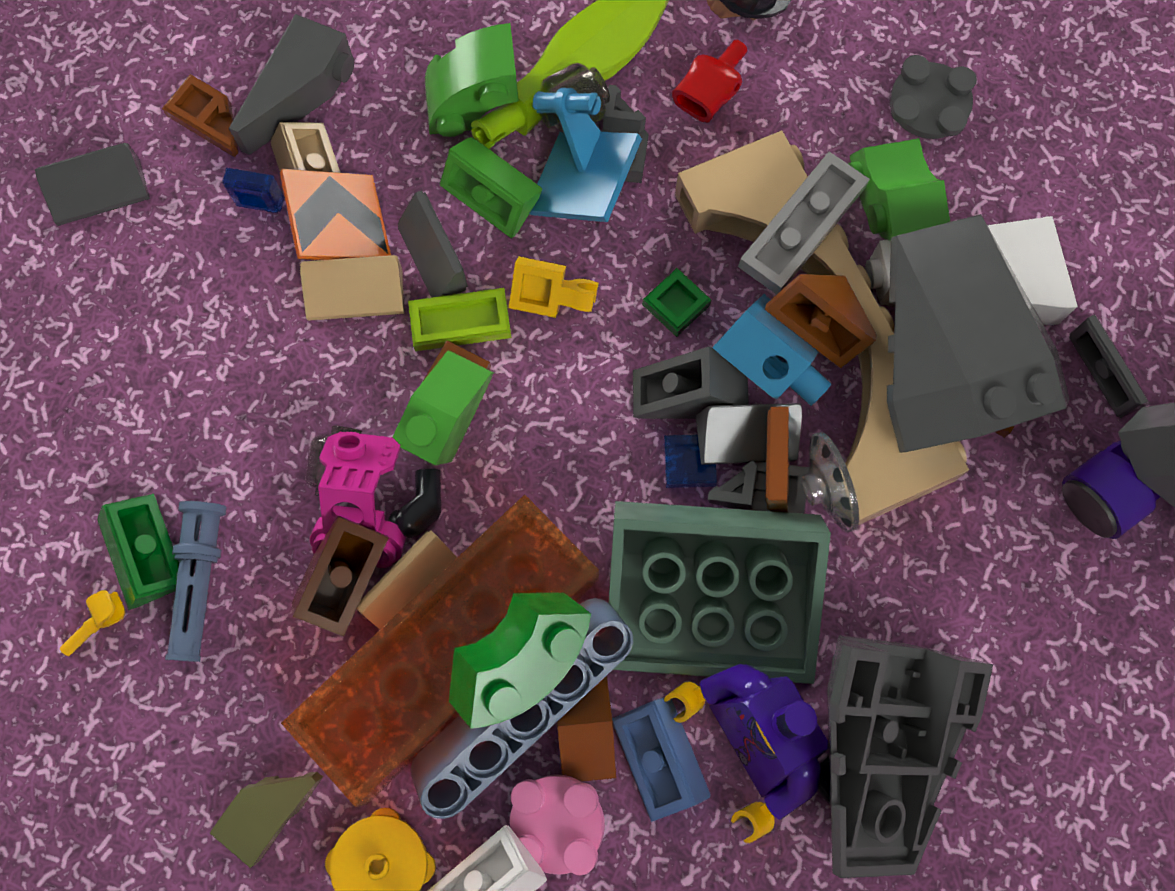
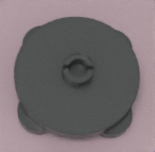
[890,55,977,139]

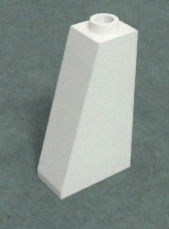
[865,216,1078,325]

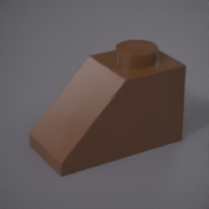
[292,515,389,636]

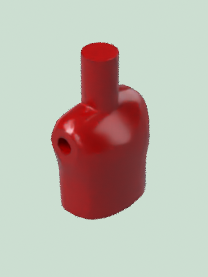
[672,40,748,123]

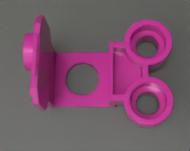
[310,432,406,568]

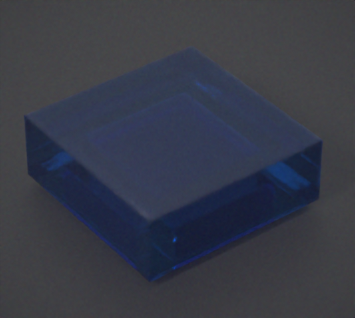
[222,167,285,213]
[663,435,717,488]

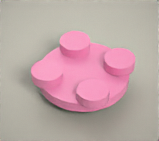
[509,774,605,875]

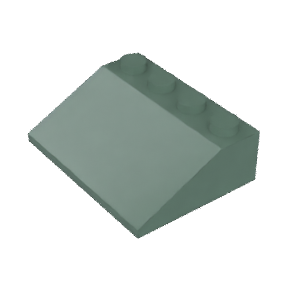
[607,501,831,684]

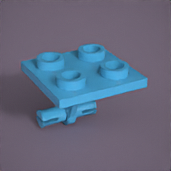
[530,88,642,222]

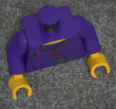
[664,664,829,843]

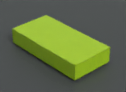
[408,288,512,352]

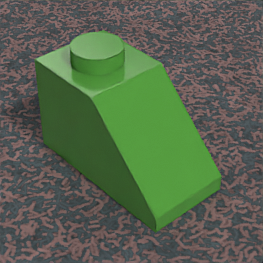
[393,350,494,466]

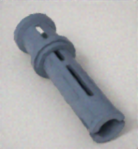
[165,501,227,662]

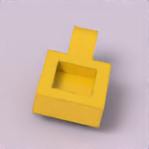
[509,256,599,318]

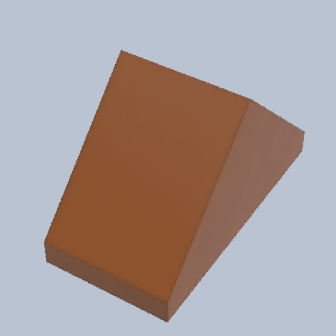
[765,274,877,368]
[557,676,616,782]

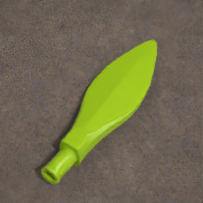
[471,0,669,149]

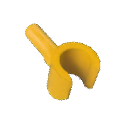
[59,590,125,656]

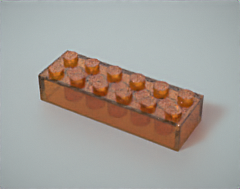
[281,494,599,807]

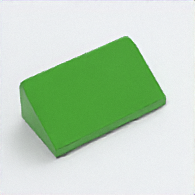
[440,137,542,239]

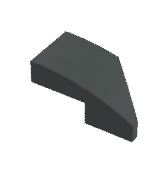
[602,84,649,183]
[708,460,810,514]

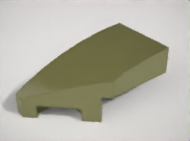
[210,772,323,868]

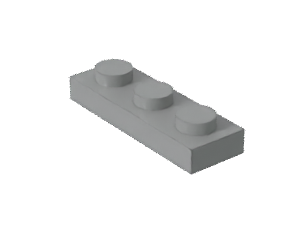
[738,151,870,295]

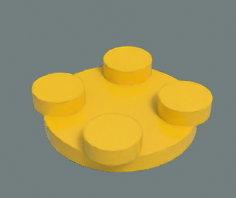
[325,807,436,891]

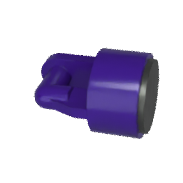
[1062,441,1160,539]

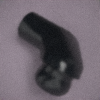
[388,468,441,538]

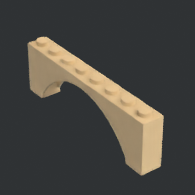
[675,130,969,530]

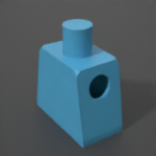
[712,294,832,406]

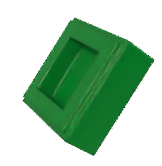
[642,268,712,337]

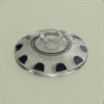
[801,432,859,533]

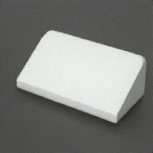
[427,825,547,891]

